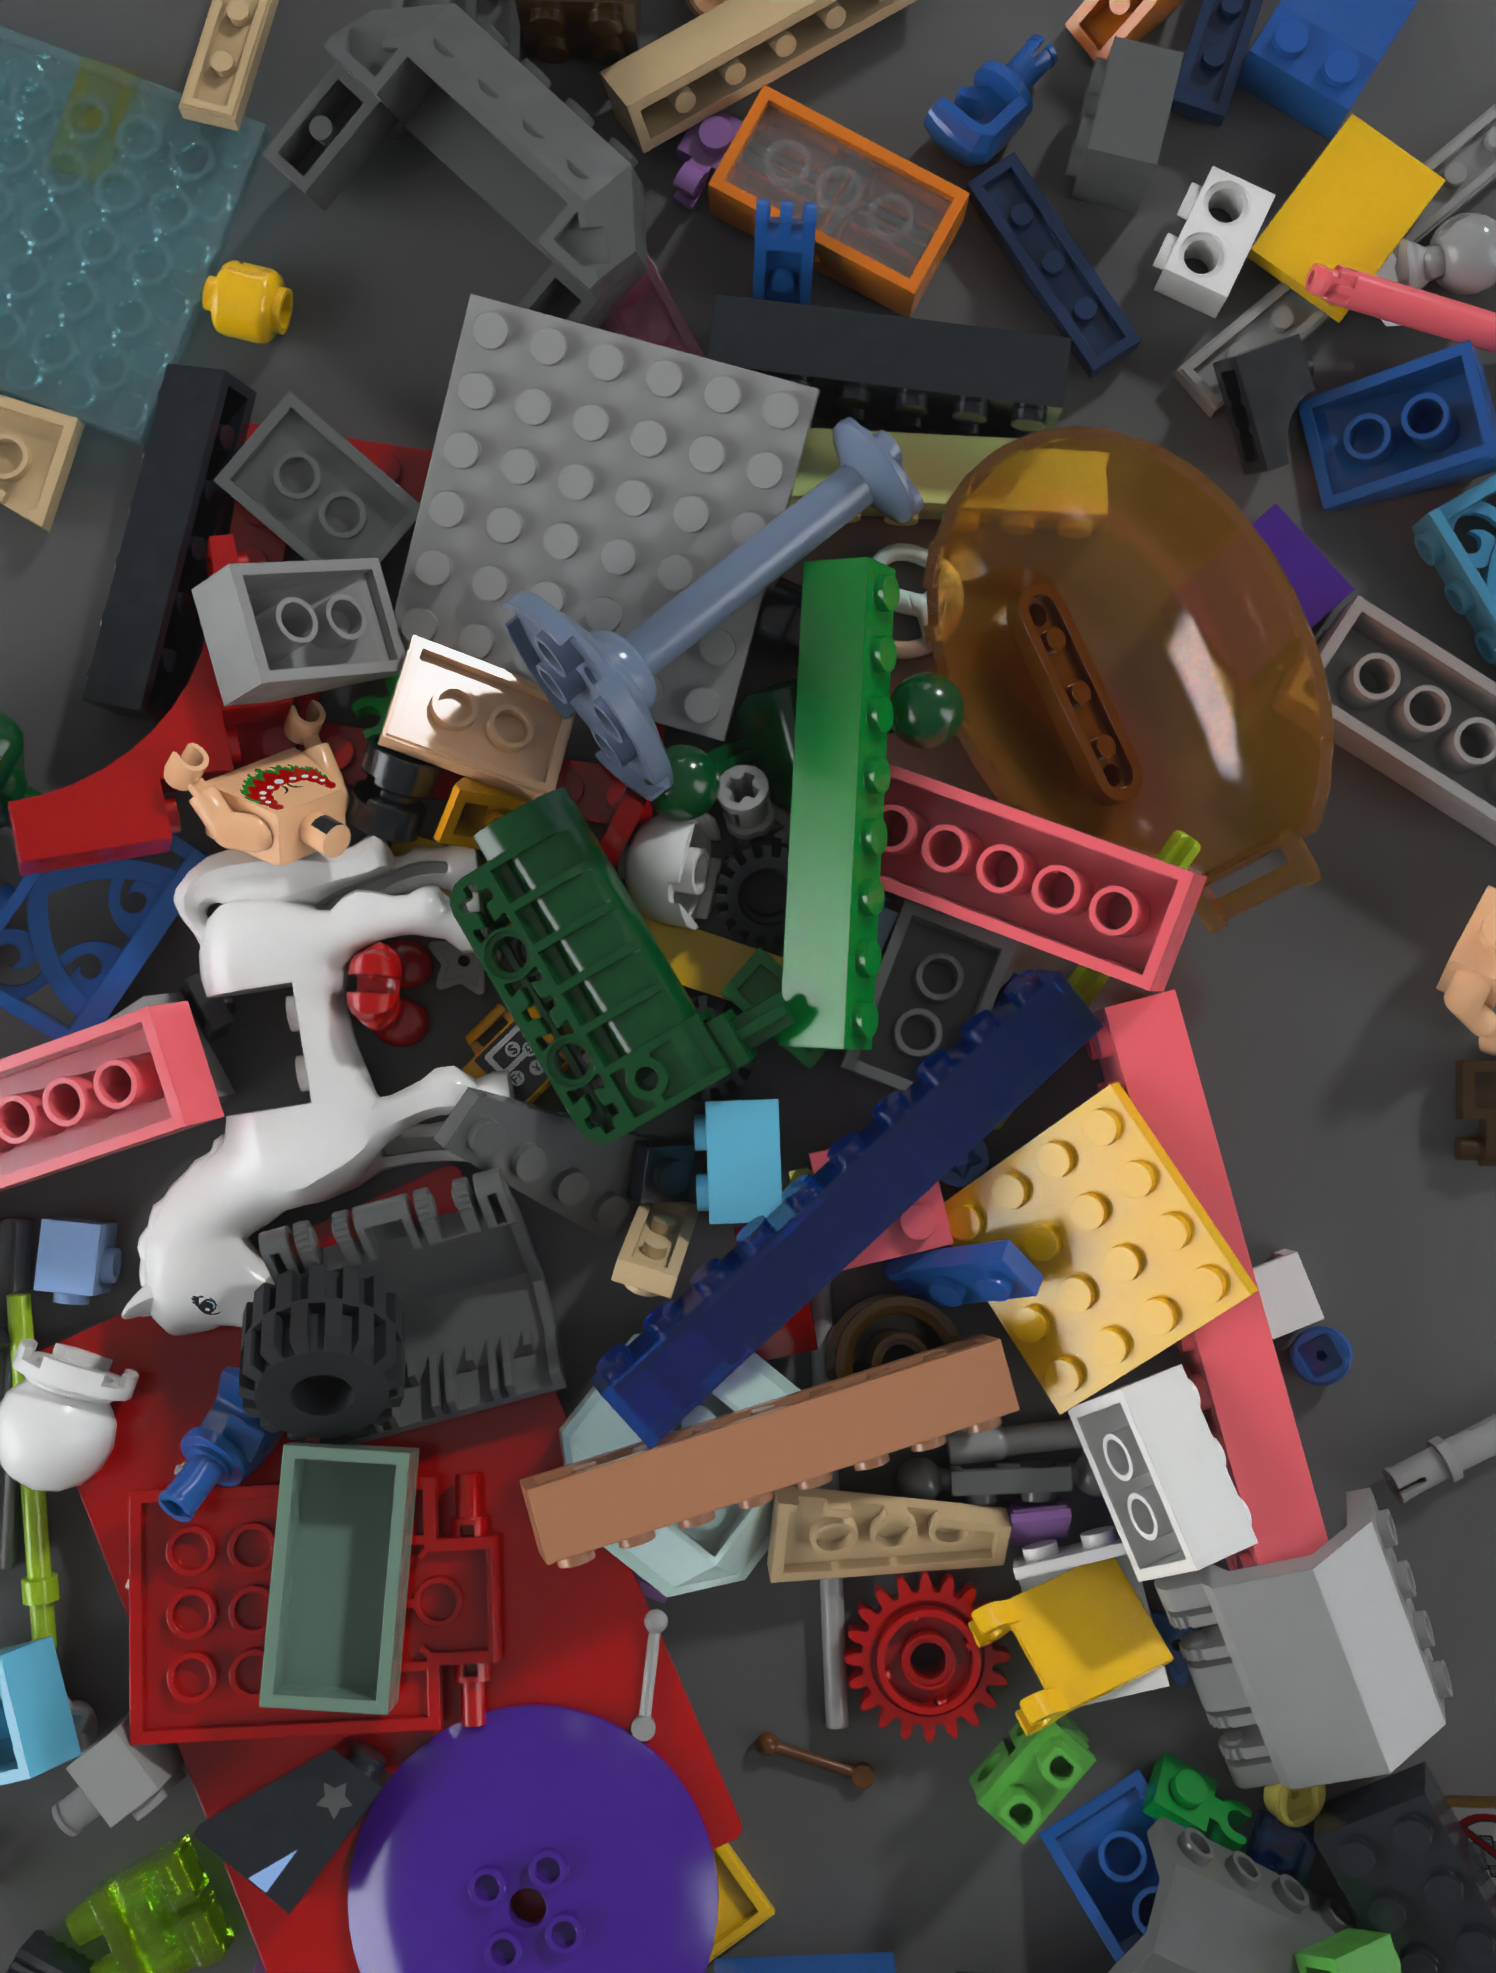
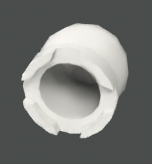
[0,1339,139,1492]

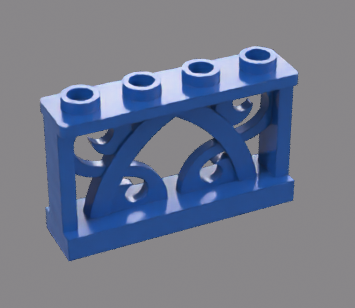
[0,783,210,1040]

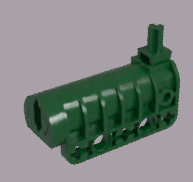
[450,787,797,1144]

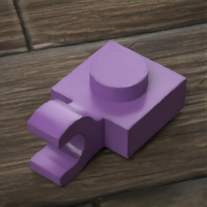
[672,110,743,211]

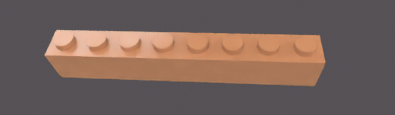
[519,1333,1020,1569]

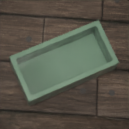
[259,1441,420,1715]

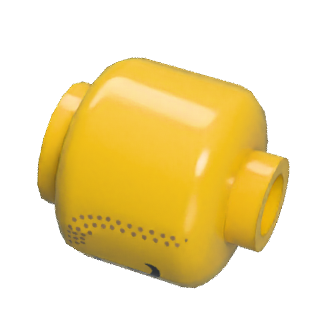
[202,260,293,345]

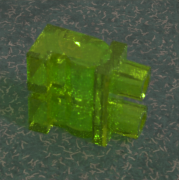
[66,1833,235,1973]

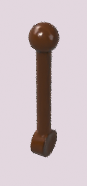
[755,1732,875,1790]

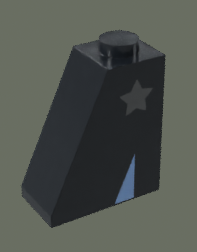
[192,1737,393,1914]

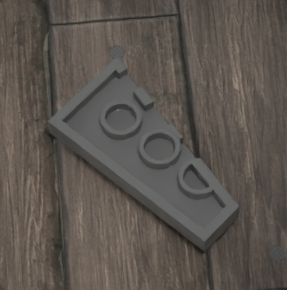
[433,1087,665,1244]

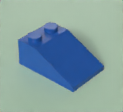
[1236,0,1419,141]
[1297,340,1496,512]
[1039,1769,1160,1963]

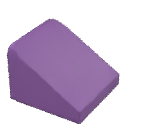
[1004,1496,1072,1547]

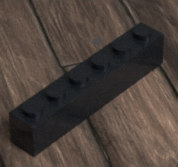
[82,364,257,722]

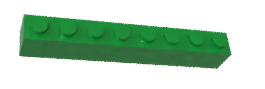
[779,557,900,1050]

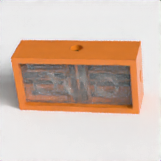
[708,84,970,318]

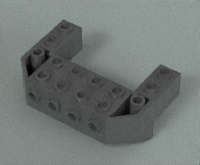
[262,3,648,328]

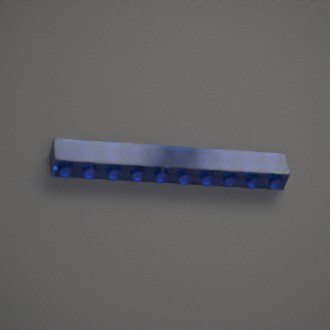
[590,969,1104,1449]

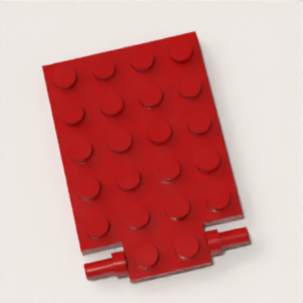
[129,1473,503,1745]

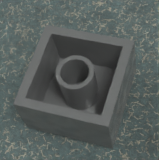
[1065,36,1184,214]

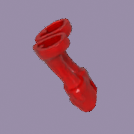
[346,939,434,1048]

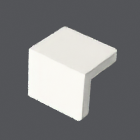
[1253,1249,1325,1339]

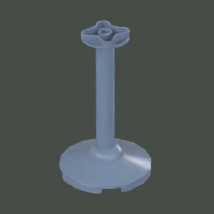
[502,417,924,802]

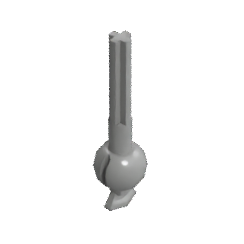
[1395,213,1496,295]

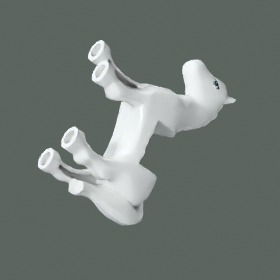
[121,835,515,1336]

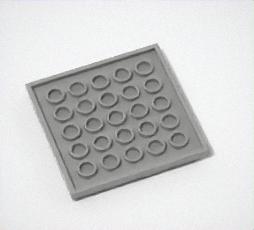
[394,294,820,741]

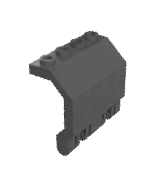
[258,1167,567,1444]
[1108,1816,1356,1973]

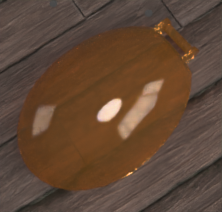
[922,426,1335,934]

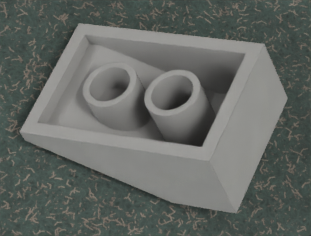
[191,558,406,706]

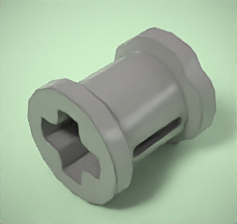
[717,765,776,840]

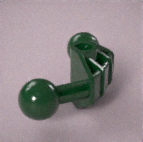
[644,672,965,821]

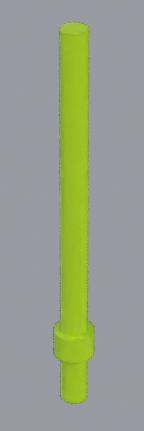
[6,1293,60,1648]

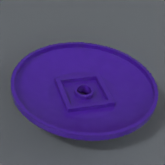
[348,1704,719,1973]

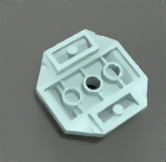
[559,1326,801,1597]

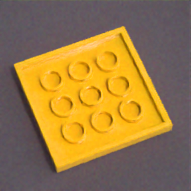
[944,1082,1258,1415]

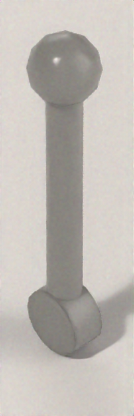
[631,1609,668,1742]

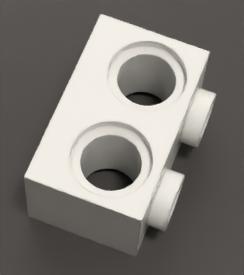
[1152,166,1276,318]

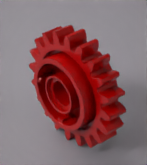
[844,1571,1010,1743]

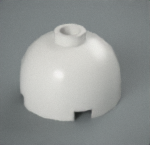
[618,813,722,930]

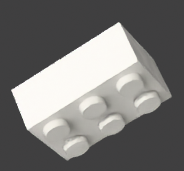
[1068,1364,1258,1582]

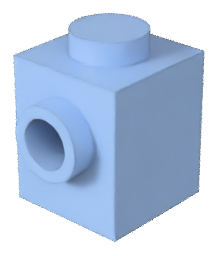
[33,1216,122,1305]

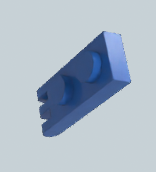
[753,198,817,305]
[882,1239,1044,1307]

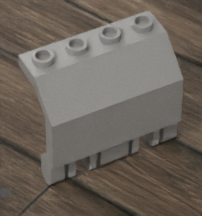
[1154,1487,1453,1790]

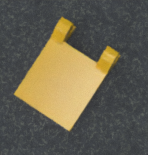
[967,1557,1174,1737]

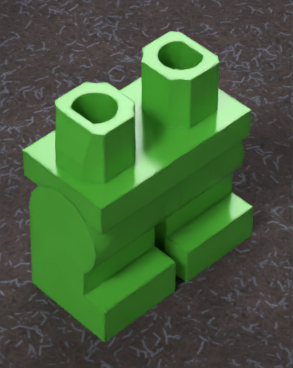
[968,1714,1096,1845]

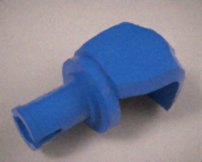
[923,34,1058,167]
[158,1366,284,1522]

